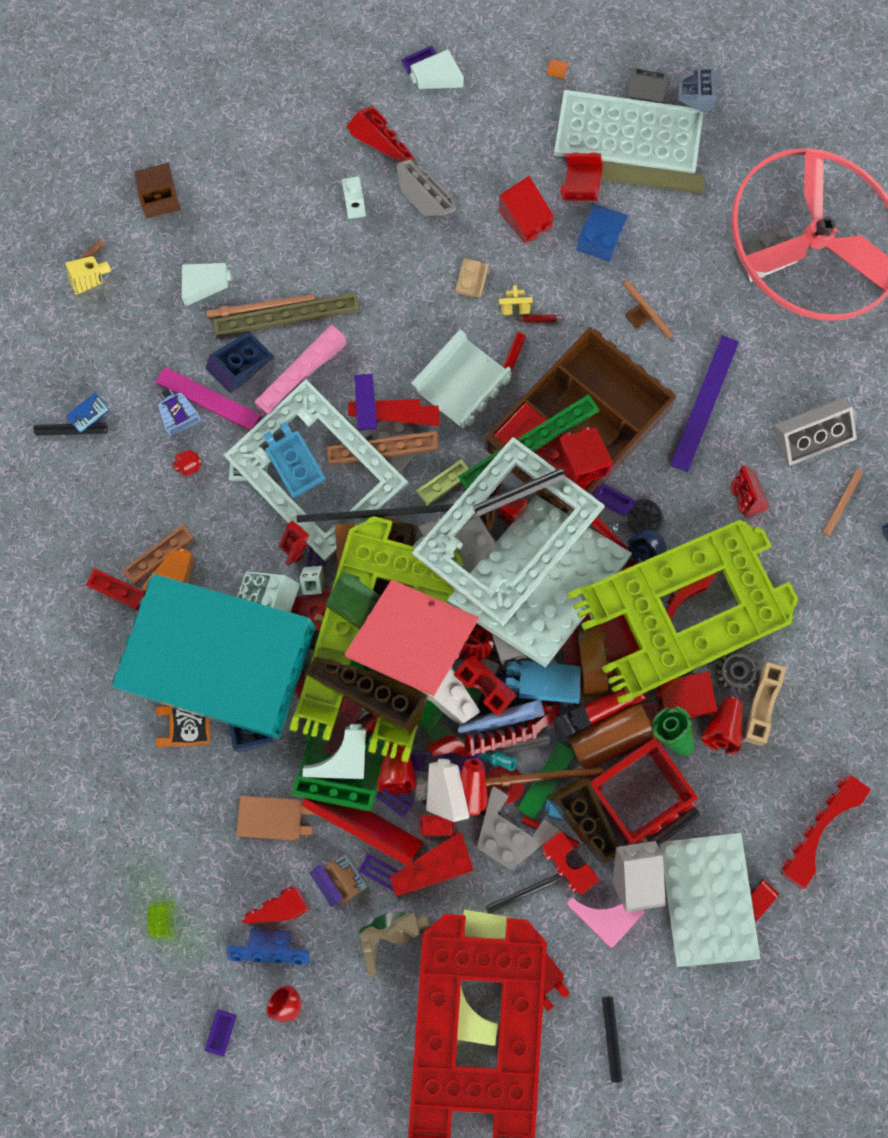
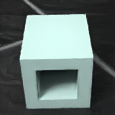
[299,566,326,595]

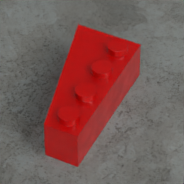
[390,831,474,897]

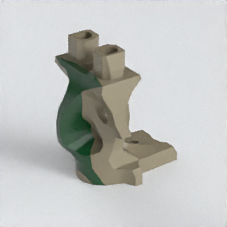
[359,912,430,978]

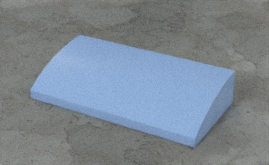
[458,700,545,735]

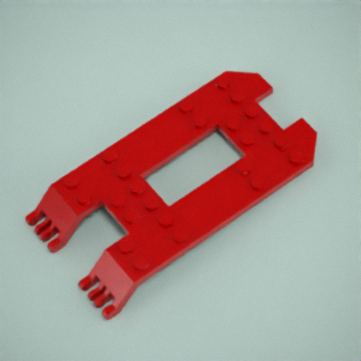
[408,913,547,1138]

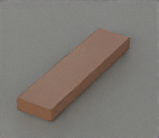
[122,524,195,585]

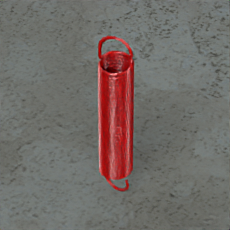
[516,314,564,323]

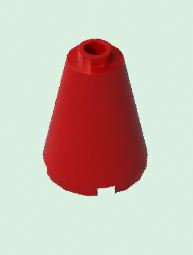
[701,696,743,754]
[377,743,417,794]
[460,758,488,816]

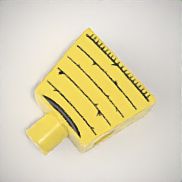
[65,256,111,295]

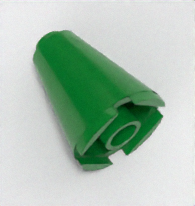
[652,707,695,756]

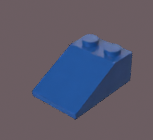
[576,204,628,262]

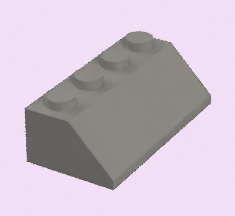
[774,399,857,466]

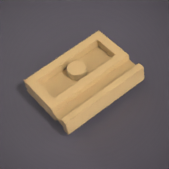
[455,258,489,299]

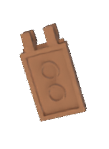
[236,796,315,841]

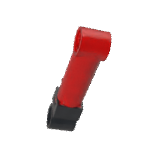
[552,687,647,739]

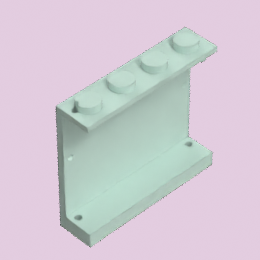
[411,329,512,429]

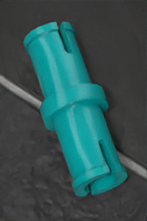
[477,750,517,771]

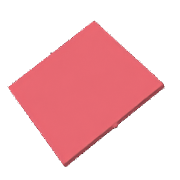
[345,580,479,696]

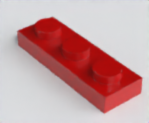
[86,568,146,611]

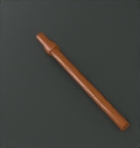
[486,767,603,787]

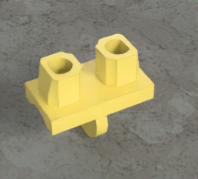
[499,285,533,315]

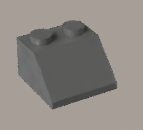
[628,67,668,103]

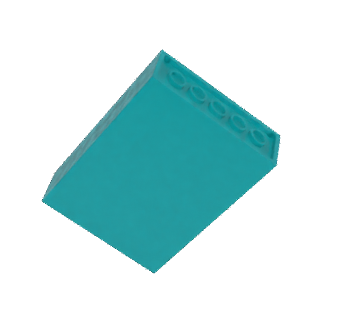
[112,574,316,739]

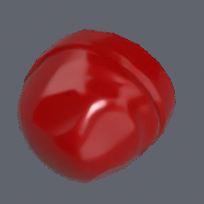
[266,986,302,1022]

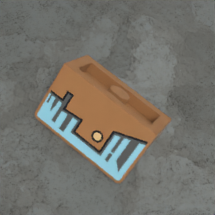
[324,854,368,905]

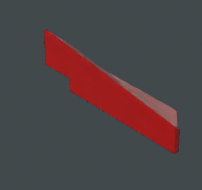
[348,399,439,426]

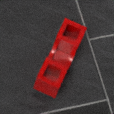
[453,655,517,716]
[542,830,600,895]

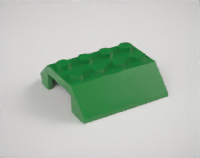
[291,724,385,811]

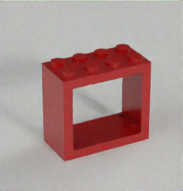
[590,738,698,845]

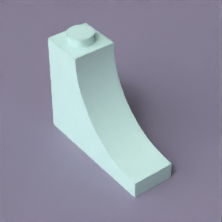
[303,724,366,779]

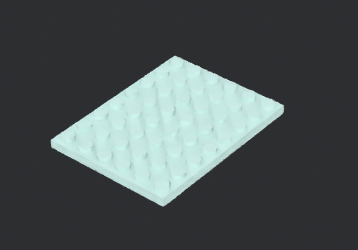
[447,495,632,667]

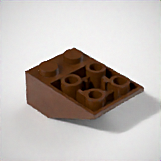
[134,162,181,219]

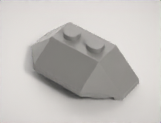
[397,160,456,216]

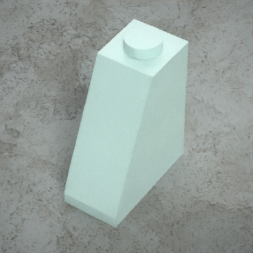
[409,49,464,89]
[182,263,232,305]

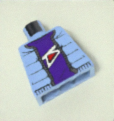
[158,389,202,437]

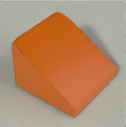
[547,59,568,79]

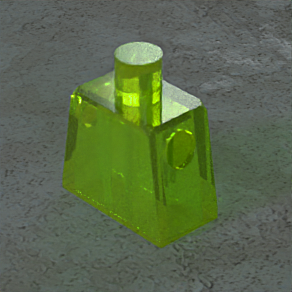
[148,900,175,941]

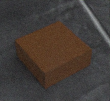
[625,304,651,329]

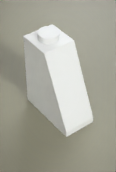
[426,759,469,822]

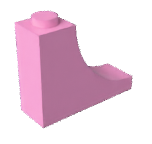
[565,898,645,948]

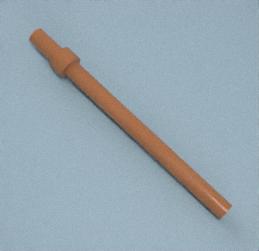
[206,294,315,318]

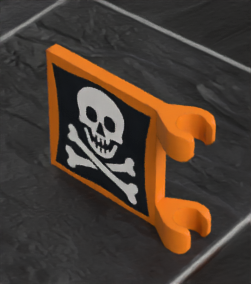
[155,706,210,747]

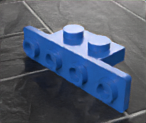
[227,928,310,965]

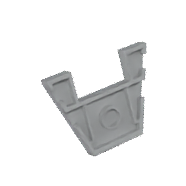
[355,420,416,482]
[418,513,496,574]
[477,786,560,870]

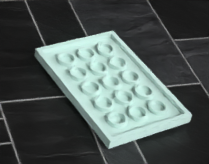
[660,833,761,967]

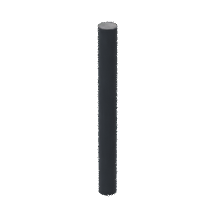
[485,873,562,914]

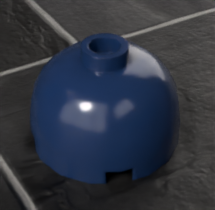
[628,529,667,562]

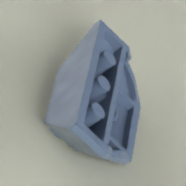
[679,68,716,112]

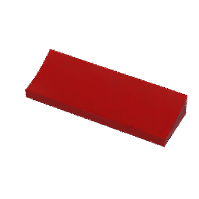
[301,798,423,866]

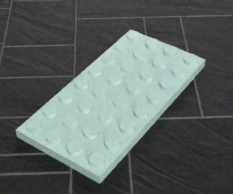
[554,90,703,174]

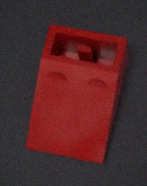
[730,465,770,517]
[241,886,311,924]

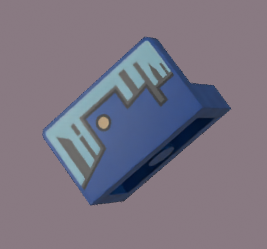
[66,393,109,433]

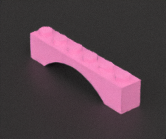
[255,324,346,417]

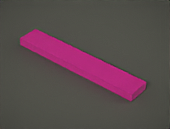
[156,367,261,431]

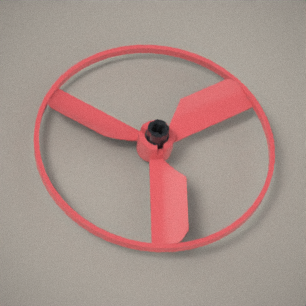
[731,148,888,321]

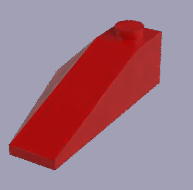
[346,105,415,162]

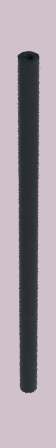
[296,504,454,523]

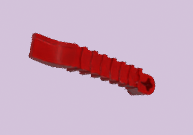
[427,701,559,757]

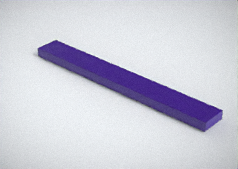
[670,335,739,473]

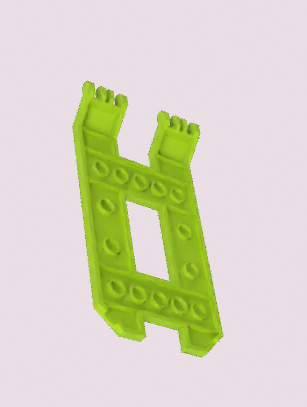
[290,516,462,762]
[567,520,798,705]

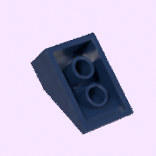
[205,332,274,394]

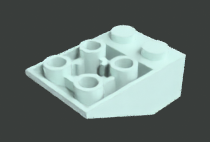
[237,571,300,612]

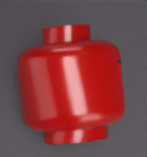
[172,449,202,477]

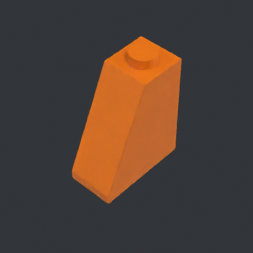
[142,549,194,593]

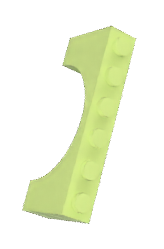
[457,910,513,1046]

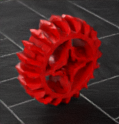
[458,623,494,662]

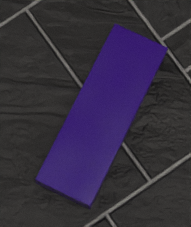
[354,374,377,431]

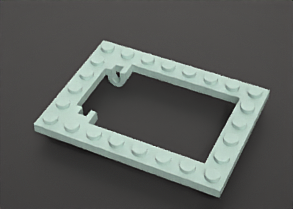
[224,380,409,562]
[412,437,604,627]

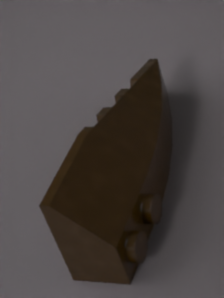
[305,656,428,736]

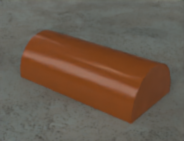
[568,702,656,769]

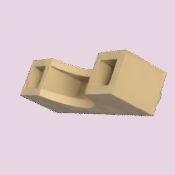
[742,662,786,746]

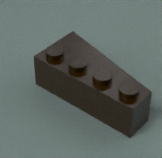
[546,779,620,863]

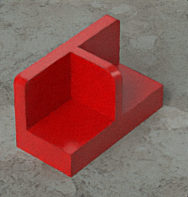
[498,498,528,525]

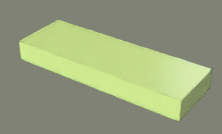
[416,459,469,506]

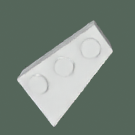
[419,667,480,724]

